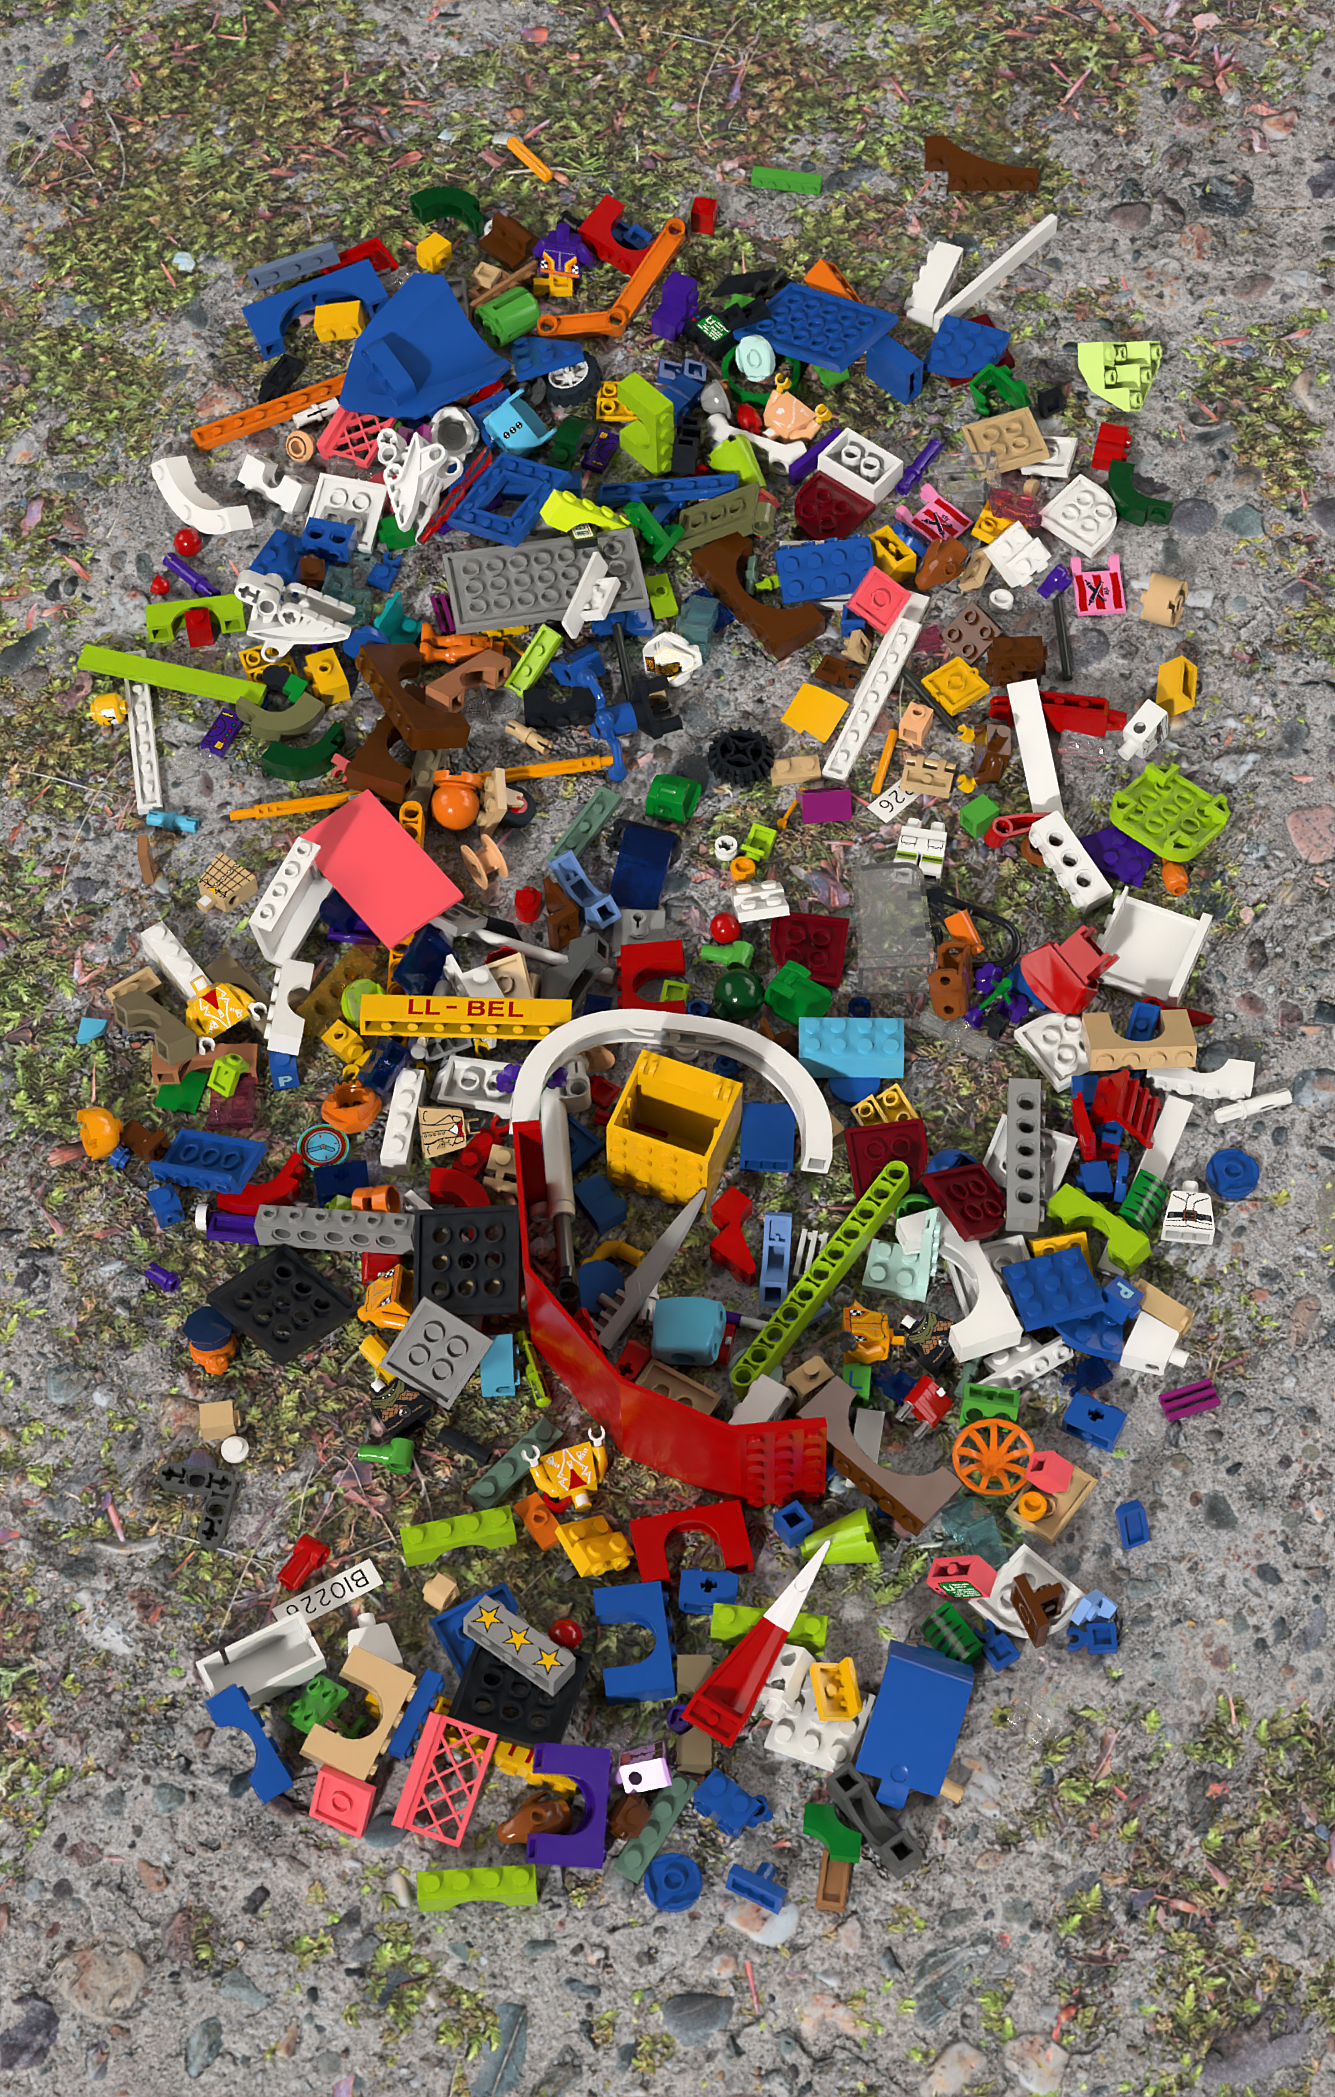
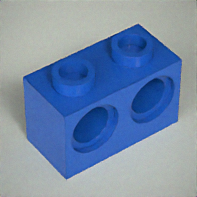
[301,517,357,563]

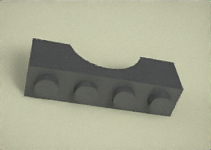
[826,1761,923,1881]

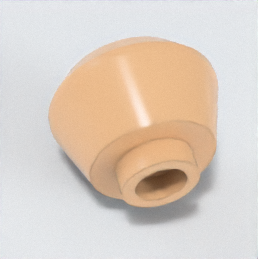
[286,431,317,463]

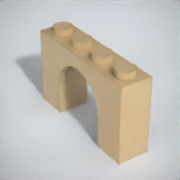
[1081,1009,1197,1071]
[299,1645,418,1781]

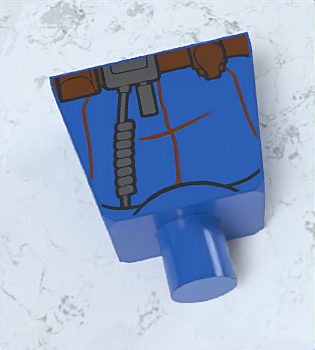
[549,642,606,687]

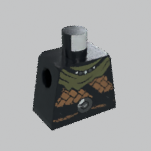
[899,1312,957,1379]
[369,1378,435,1442]

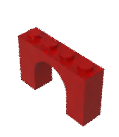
[577,194,681,284]
[616,939,687,1015]
[629,1499,754,1590]

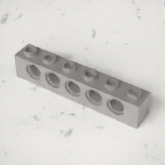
[1005,1078,1046,1232]
[254,1205,415,1255]

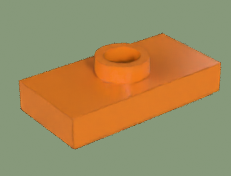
[513,1492,560,1552]

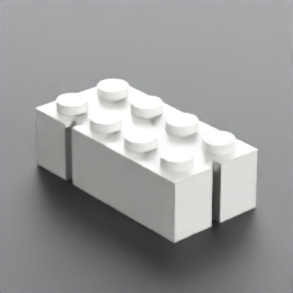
[195,1611,328,1709]

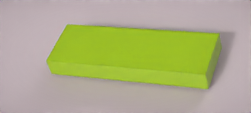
[504,624,564,698]

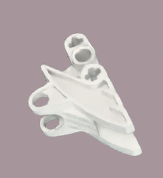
[377,428,464,545]
[234,570,356,663]

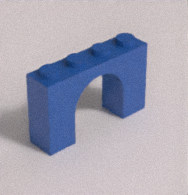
[593,1581,677,1706]

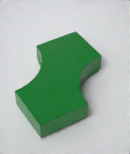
[803,1803,862,1863]

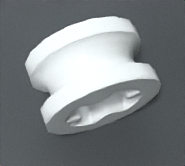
[715,835,737,861]

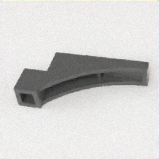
[538,932,609,1043]

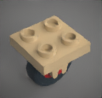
[476,767,536,837]

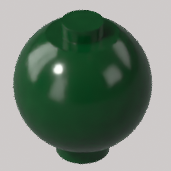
[711,969,765,1021]

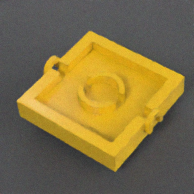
[921,656,990,717]

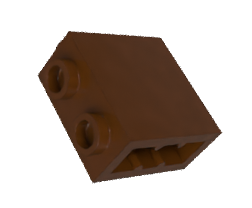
[986,636,1048,687]

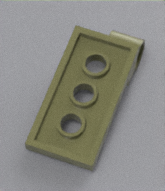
[675,481,776,553]

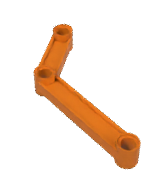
[537,218,685,340]

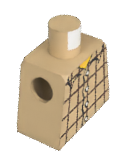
[196,852,259,913]

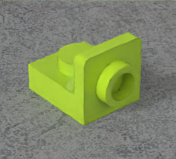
[207,1053,250,1098]

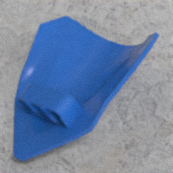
[339,273,512,420]

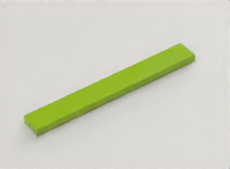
[77,644,268,707]

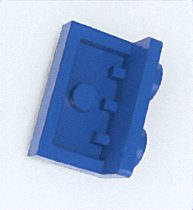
[693,1768,761,1839]

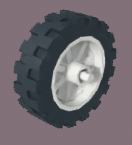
[541,350,603,408]

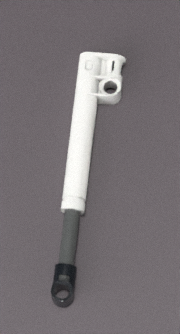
[540,1055,592,1316]

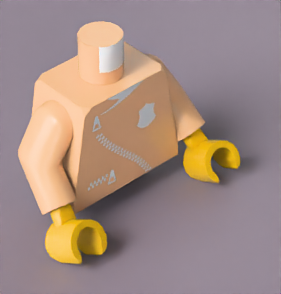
[761,373,832,445]

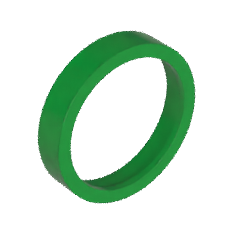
[721,343,800,409]

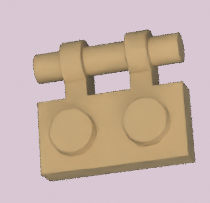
[900,754,957,799]
[482,1144,544,1197]

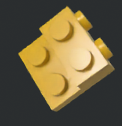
[555,1515,634,1577]

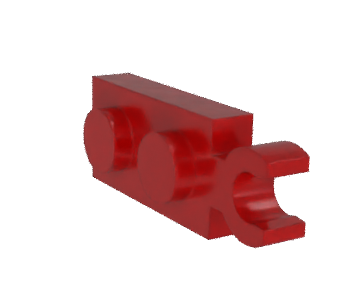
[452,1116,509,1180]

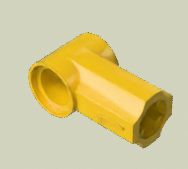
[359,1334,399,1386]

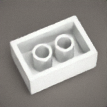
[818,427,903,507]

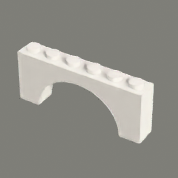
[895,1206,1024,1363]

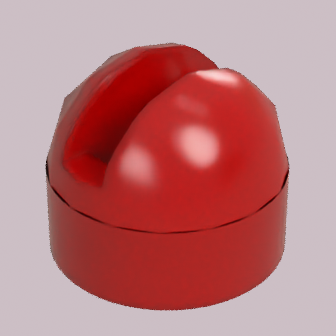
[150,574,170,596]

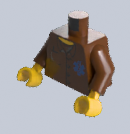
[957,722,1011,793]

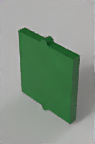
[154,1071,210,1115]

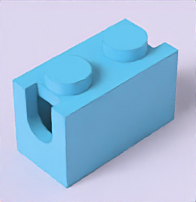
[480,1334,520,1397]

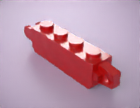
[988,691,1127,737]

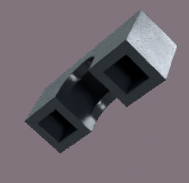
[671,415,703,475]
[523,686,597,729]

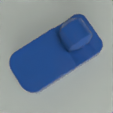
[1115,1500,1150,1549]

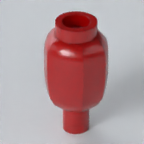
[736,404,762,437]

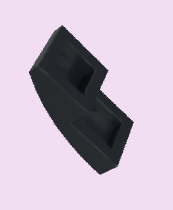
[718,296,772,330]

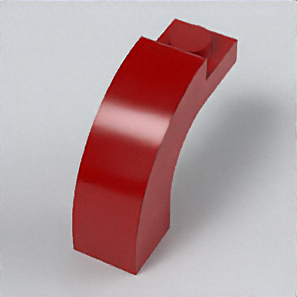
[216,1151,306,1216]
[429,1167,491,1240]

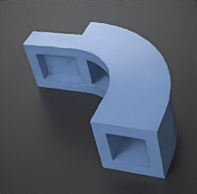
[547,850,622,929]
[759,1211,792,1308]

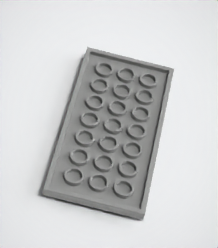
[442,528,649,635]

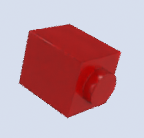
[691,196,718,235]
[184,608,215,648]

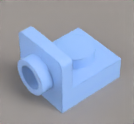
[1069,1589,1118,1626]

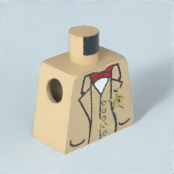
[417,1106,480,1158]
[784,1355,835,1416]

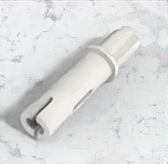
[1214,1087,1292,1123]

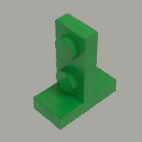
[623,502,686,565]

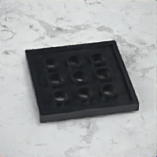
[413,1205,522,1317]
[206,1244,361,1366]
[447,1642,593,1751]

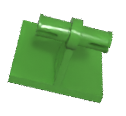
[282,1673,369,1739]

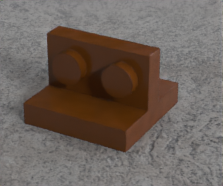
[479,212,540,272]
[1010,1573,1065,1649]

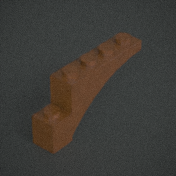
[924,136,1039,191]

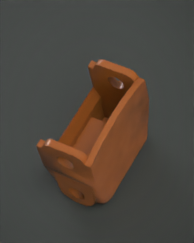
[928,940,973,1020]

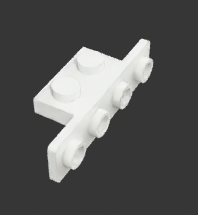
[562,552,621,639]
[443,954,505,1049]
[976,1334,1074,1390]

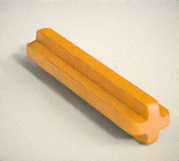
[506,136,553,182]

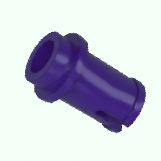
[145,1262,180,1292]

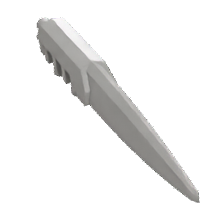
[590,1189,706,1352]

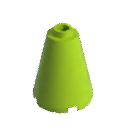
[707,434,767,490]
[800,1507,881,1564]

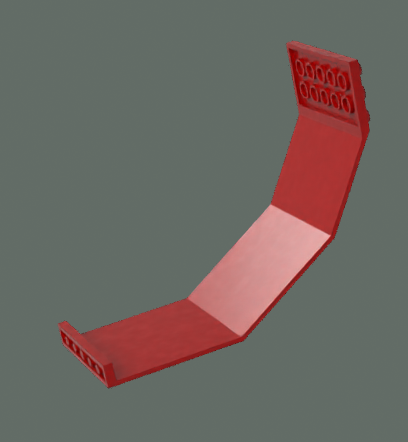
[512,1120,827,1508]

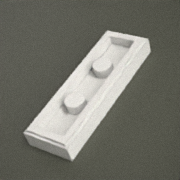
[846,1408,885,1489]

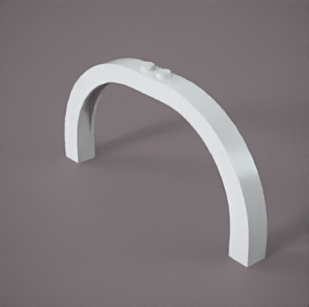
[509,1009,832,1174]

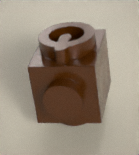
[296,554,325,593]
[607,1794,652,1841]

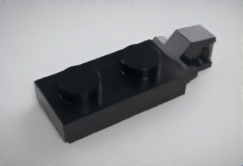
[257,354,305,405]

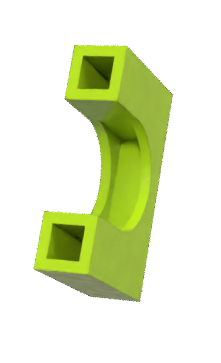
[617,371,674,478]

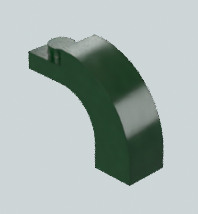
[410,187,485,238]
[546,415,599,473]
[1107,459,1173,527]
[261,721,346,781]

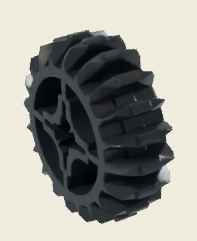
[708,726,775,789]

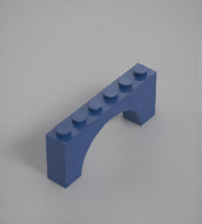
[242,259,389,361]

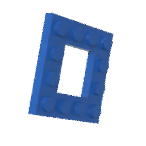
[446,452,573,548]

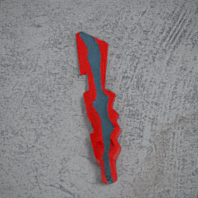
[417,446,492,545]

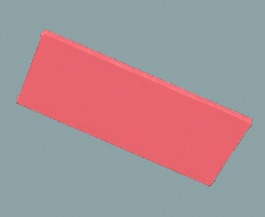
[294,789,464,950]

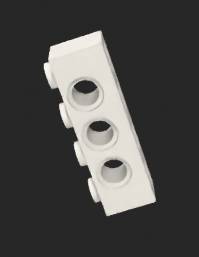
[1029,810,1113,915]

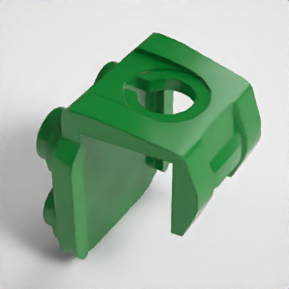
[969,363,1031,417]
[645,774,702,825]
[764,960,832,1029]

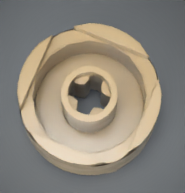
[1140,572,1189,627]

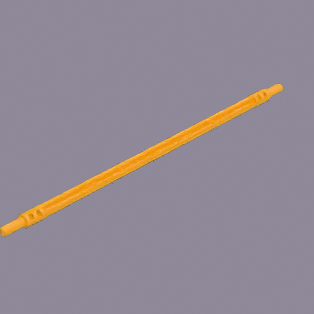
[229,753,625,821]

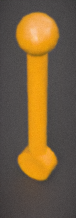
[500,637,524,656]
[777,787,806,829]

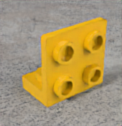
[1027,1230,1094,1278]

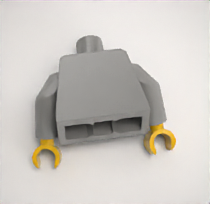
[408,1036,490,1080]

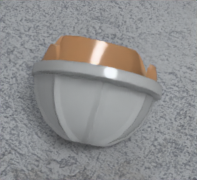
[700,379,732,420]

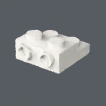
[983,520,1051,588]
[730,880,790,923]

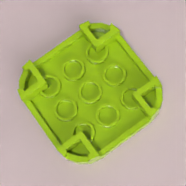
[1109,762,1231,862]

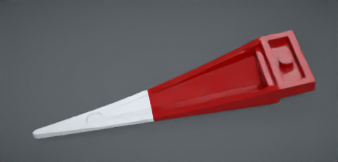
[680,1540,830,1749]

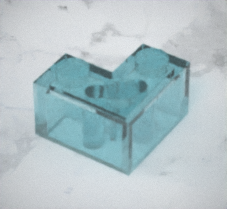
[321,566,373,627]
[675,595,719,666]
[941,1496,1010,1569]

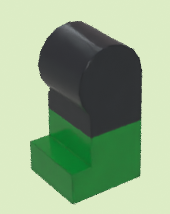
[262,665,309,706]

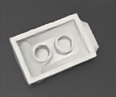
[430,1055,522,1119]

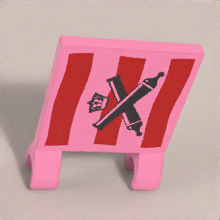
[895,483,974,544]
[1069,554,1126,616]

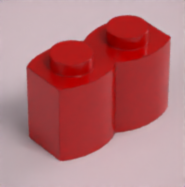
[1091,421,1132,471]

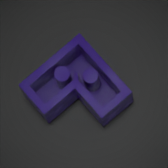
[651,271,700,343]

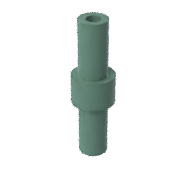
[743,556,758,598]
[954,1355,984,1398]

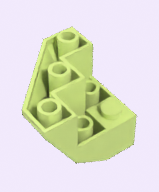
[1078,341,1162,412]

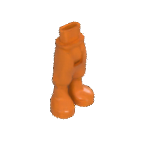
[419,623,504,665]

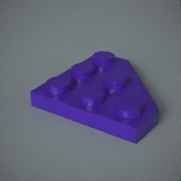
[1069,826,1156,888]

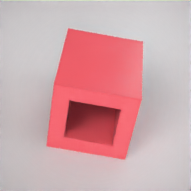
[1025,1450,1074,1494]

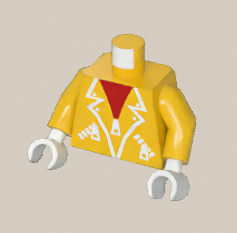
[186,975,267,1055]
[521,1425,608,1512]

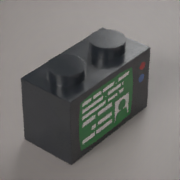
[686,306,737,362]

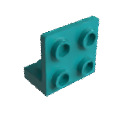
[373,591,424,646]

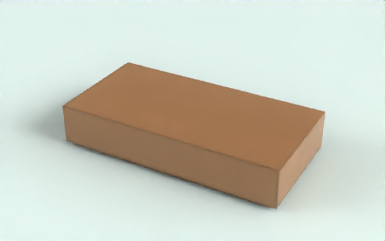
[137,834,155,884]
[815,1849,851,1913]

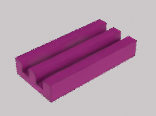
[430,593,456,636]
[1158,1378,1221,1423]

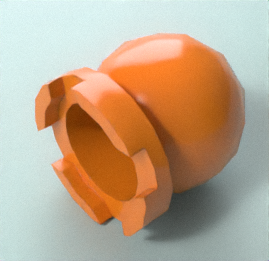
[430,770,483,831]

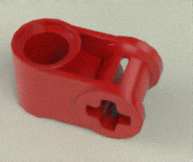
[614,1338,652,1383]

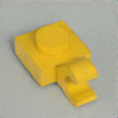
[533,274,573,297]

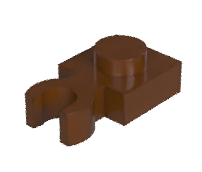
[815,654,861,689]

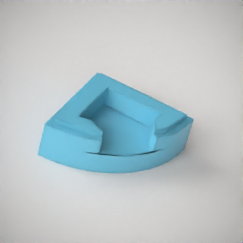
[77,1017,109,1044]

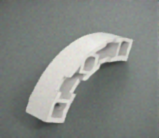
[151,456,254,535]

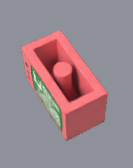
[926,1555,997,1600]

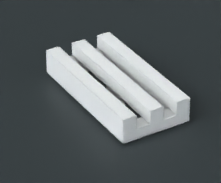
[792,1228,829,1281]

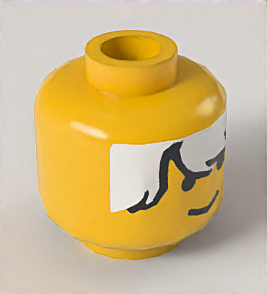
[90,692,129,726]

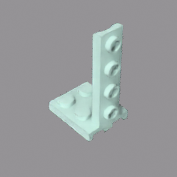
[861,1209,942,1303]

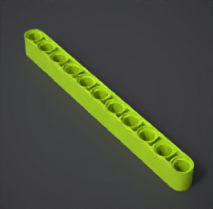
[731,1161,910,1399]

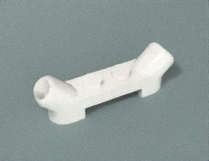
[705,413,807,475]

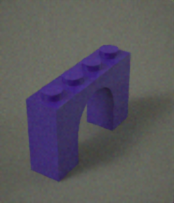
[526,1742,613,1870]

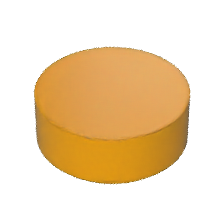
[730,856,755,882]
[1018,1491,1047,1521]

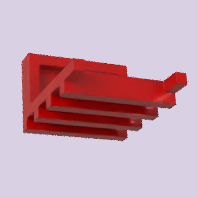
[1089,1069,1162,1149]
[1071,1092,1120,1164]

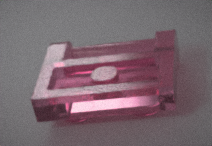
[987,487,1042,528]
[206,1077,256,1131]

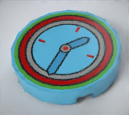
[297,1124,350,1174]

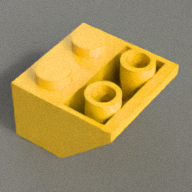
[869,525,917,583]

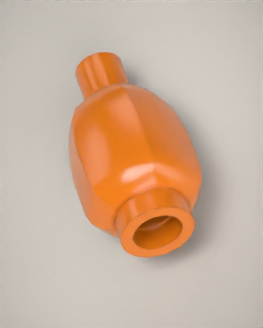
[1161,857,1188,896]

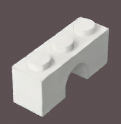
[237,454,315,514]

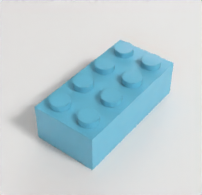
[799,1017,904,1078]

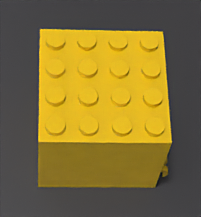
[606,1049,743,1214]

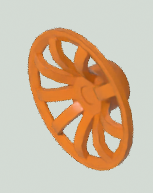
[952,1418,1035,1496]

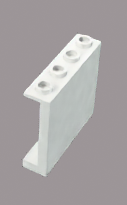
[248,837,335,968]
[1096,886,1213,1006]

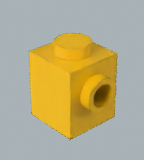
[416,232,453,274]
[321,1019,368,1064]

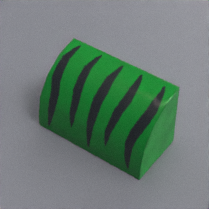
[1119,1169,1168,1236]
[920,1601,983,1665]

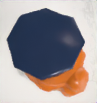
[182,1306,237,1376]

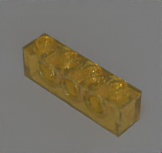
[294,945,377,1042]

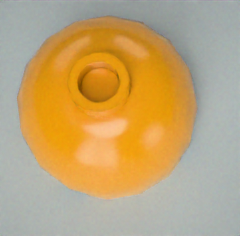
[77,1106,123,1161]

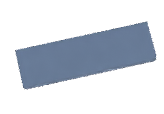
[247,241,341,291]

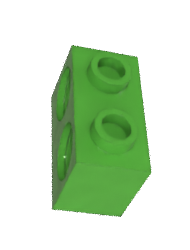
[959,1382,1020,1433]

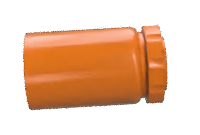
[944,909,985,956]

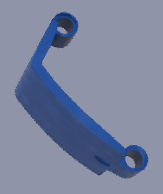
[855,1639,974,1810]

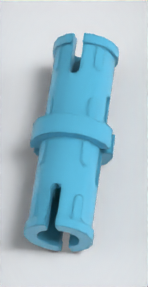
[146,809,199,833]

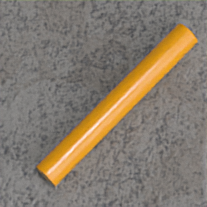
[871,729,898,794]

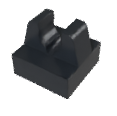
[1037,386,1064,419]

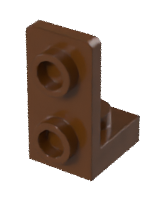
[757,1017,798,1057]
[119,1119,170,1164]

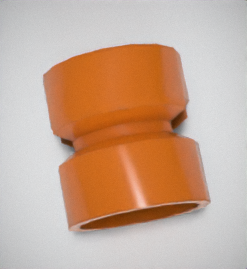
[351,1184,401,1213]

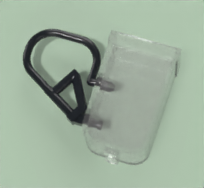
[851,861,1021,996]

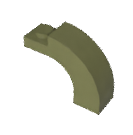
[235,691,325,741]

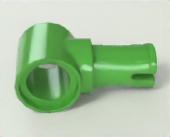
[701,941,754,971]
[358,1438,415,1474]

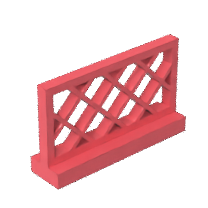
[316,405,398,469]
[391,1711,499,1848]

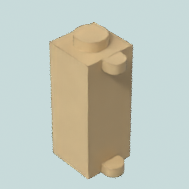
[1131,1278,1195,1345]

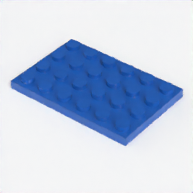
[733,282,899,373]

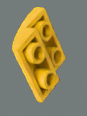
[596,381,642,422]
[970,498,1031,544]
[238,645,299,690]
[781,683,849,743]
[850,1083,925,1127]

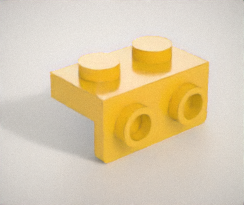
[809,1657,863,1722]

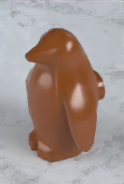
[914,535,969,591]
[496,1790,572,1844]

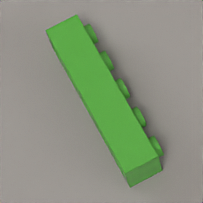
[751,166,822,195]

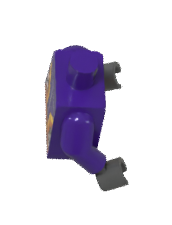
[532,223,602,279]

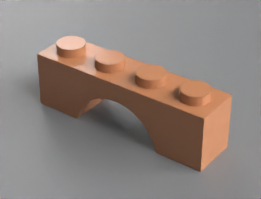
[425,649,511,713]
[151,1042,261,1085]

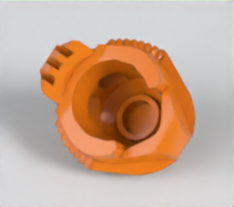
[321,1080,382,1134]

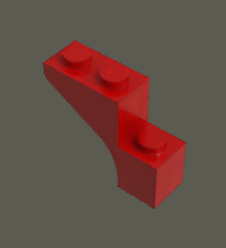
[710,1186,756,1287]

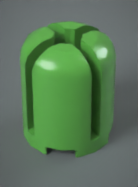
[474,287,541,349]

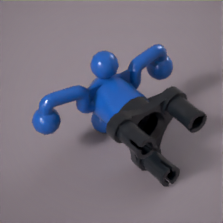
[577,669,683,782]

